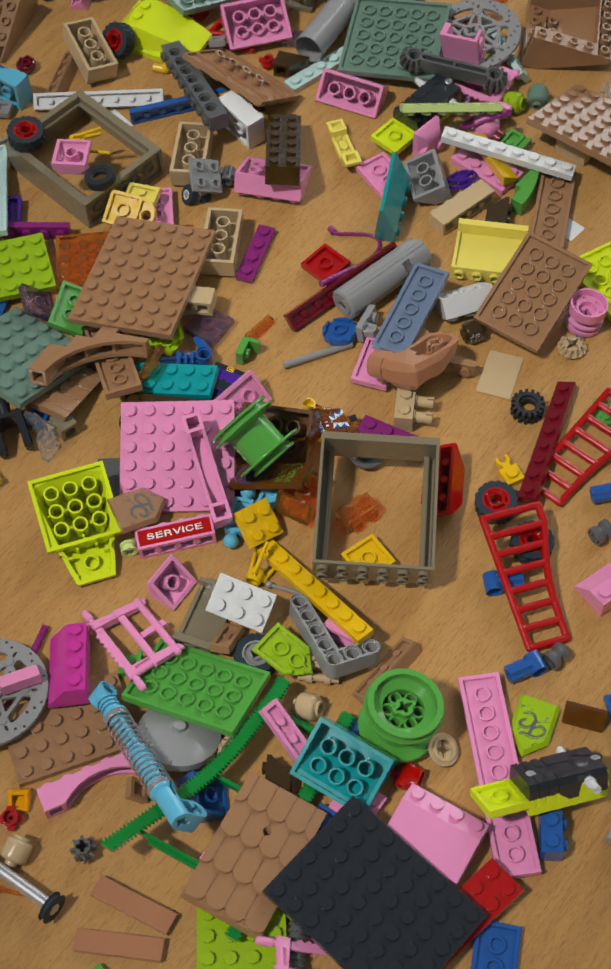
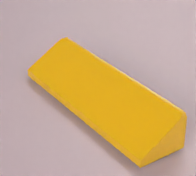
[471,133,518,186]

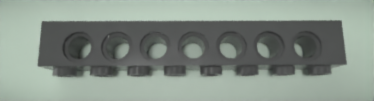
[160,40,229,132]

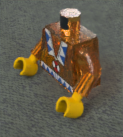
[303,398,358,443]

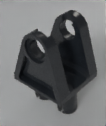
[0,397,34,458]

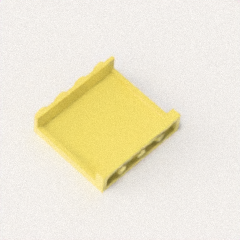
[450,218,529,283]

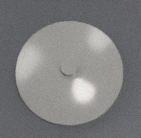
[137,710,221,772]

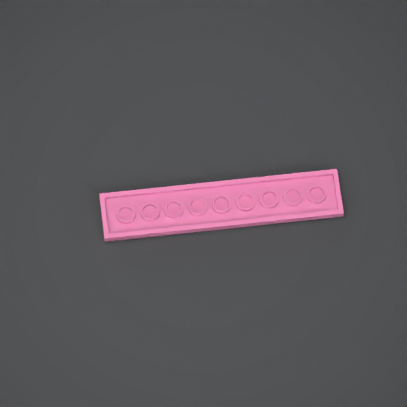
[458,672,542,878]

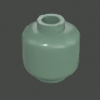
[527,83,549,110]

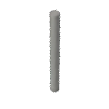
[283,342,353,369]

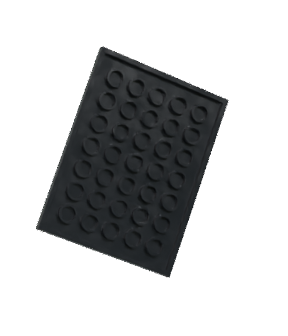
[262,796,487,969]

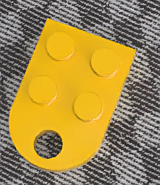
[102,189,157,225]

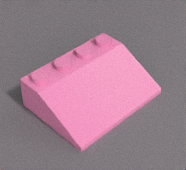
[220,0,293,51]
[234,156,312,203]
[387,783,489,886]

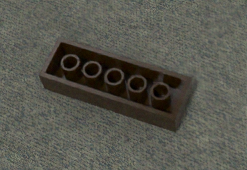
[265,113,301,185]

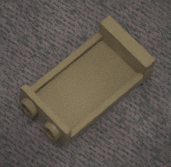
[172,577,228,654]

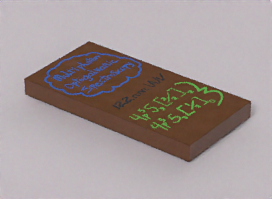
[229,463,313,490]

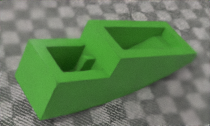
[510,169,539,216]

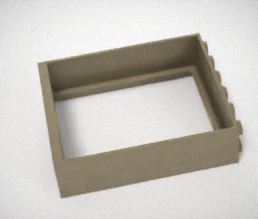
[4,89,165,228]
[312,431,440,586]

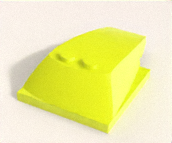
[121,0,213,63]
[27,461,122,587]

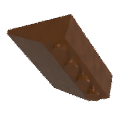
[235,402,321,463]

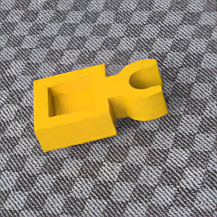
[495,454,524,487]

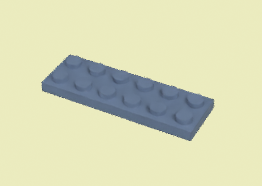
[372,262,449,352]

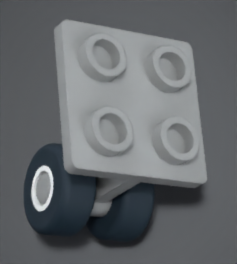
[182,158,222,205]

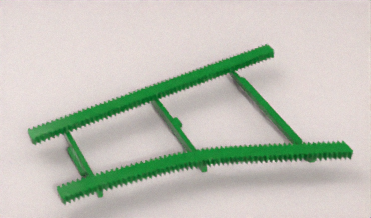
[101,676,355,942]

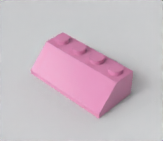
[315,68,389,118]
[575,562,611,617]

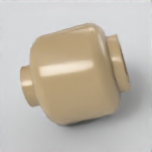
[292,692,325,721]
[0,833,33,868]

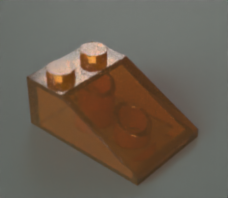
[273,471,335,526]

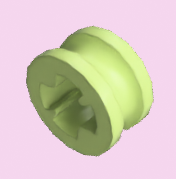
[119,540,138,557]

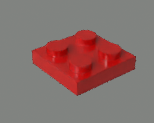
[301,243,351,286]

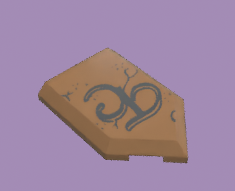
[107,488,167,534]

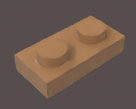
[210,623,245,654]

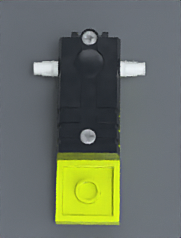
[371,73,462,155]
[470,746,610,819]

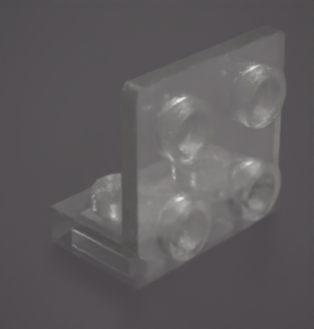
[23,411,62,463]

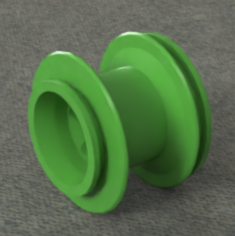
[212,395,297,478]
[358,668,444,763]

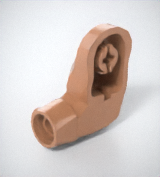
[367,332,458,390]

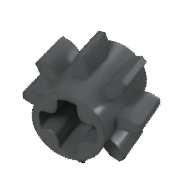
[220,165,236,186]
[69,835,98,864]

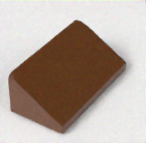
[562,701,608,733]

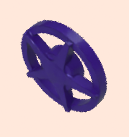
[447,170,478,190]

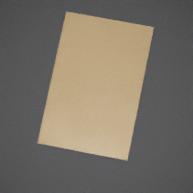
[476,350,523,400]

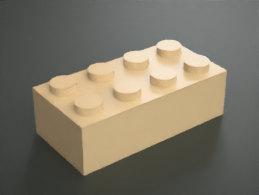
[62,17,118,84]
[169,121,214,186]
[200,207,244,277]

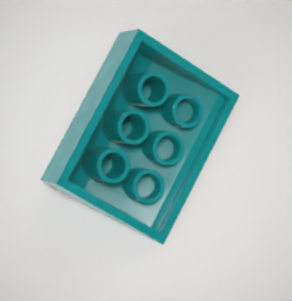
[374,152,411,242]
[289,716,398,809]

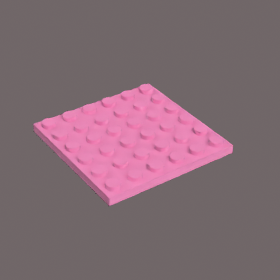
[119,400,235,513]

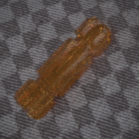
[245,315,274,339]

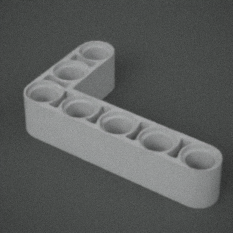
[289,593,380,679]

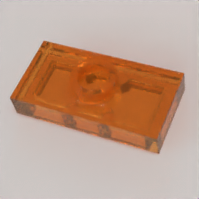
[138,344,166,381]

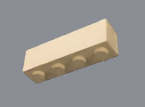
[429,179,495,236]
[183,286,217,316]

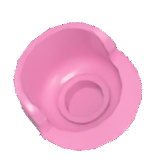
[471,112,500,139]

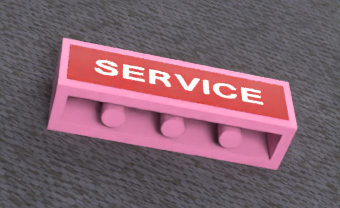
[134,513,217,559]

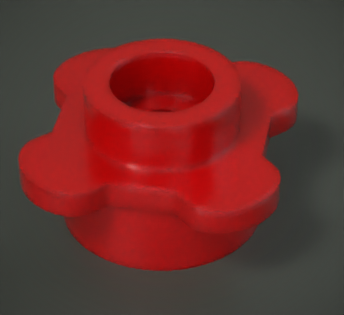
[259,54,275,70]
[0,805,24,831]

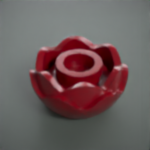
[16,55,36,74]

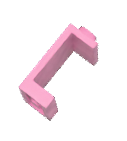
[439,22,487,65]

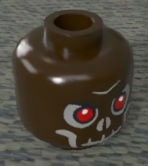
[459,319,488,344]

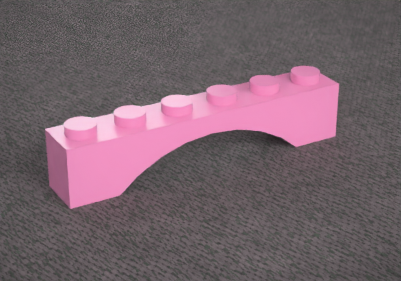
[181,411,234,529]
[36,749,138,819]

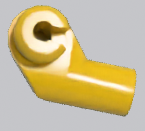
[152,63,171,74]

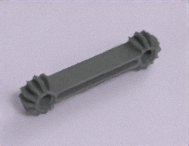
[399,45,508,94]

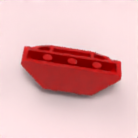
[421,443,465,517]

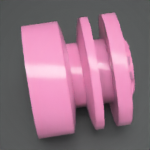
[564,288,609,337]

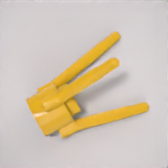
[69,127,111,155]
[245,541,276,587]

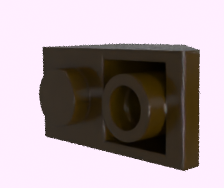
[273,51,310,79]
[485,197,512,224]
[262,754,292,793]

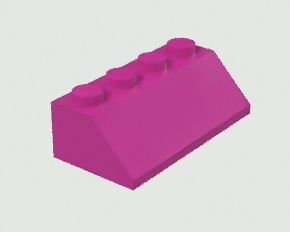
[48,622,91,708]

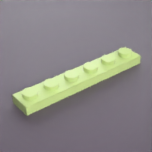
[400,102,503,116]

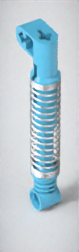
[88,681,207,833]

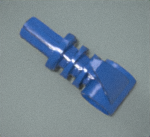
[159,336,213,365]

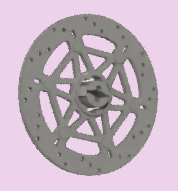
[440,0,521,68]
[0,639,49,746]

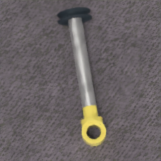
[0,861,66,924]

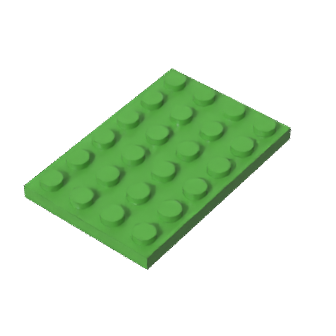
[121,638,271,738]

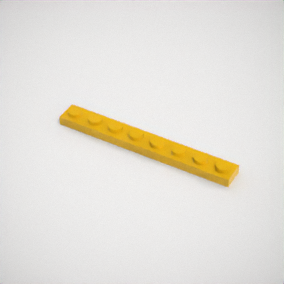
[256,538,374,646]

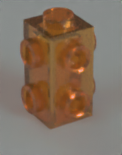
[335,492,379,535]

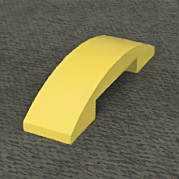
[326,119,362,167]

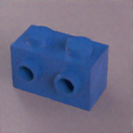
[538,810,568,861]

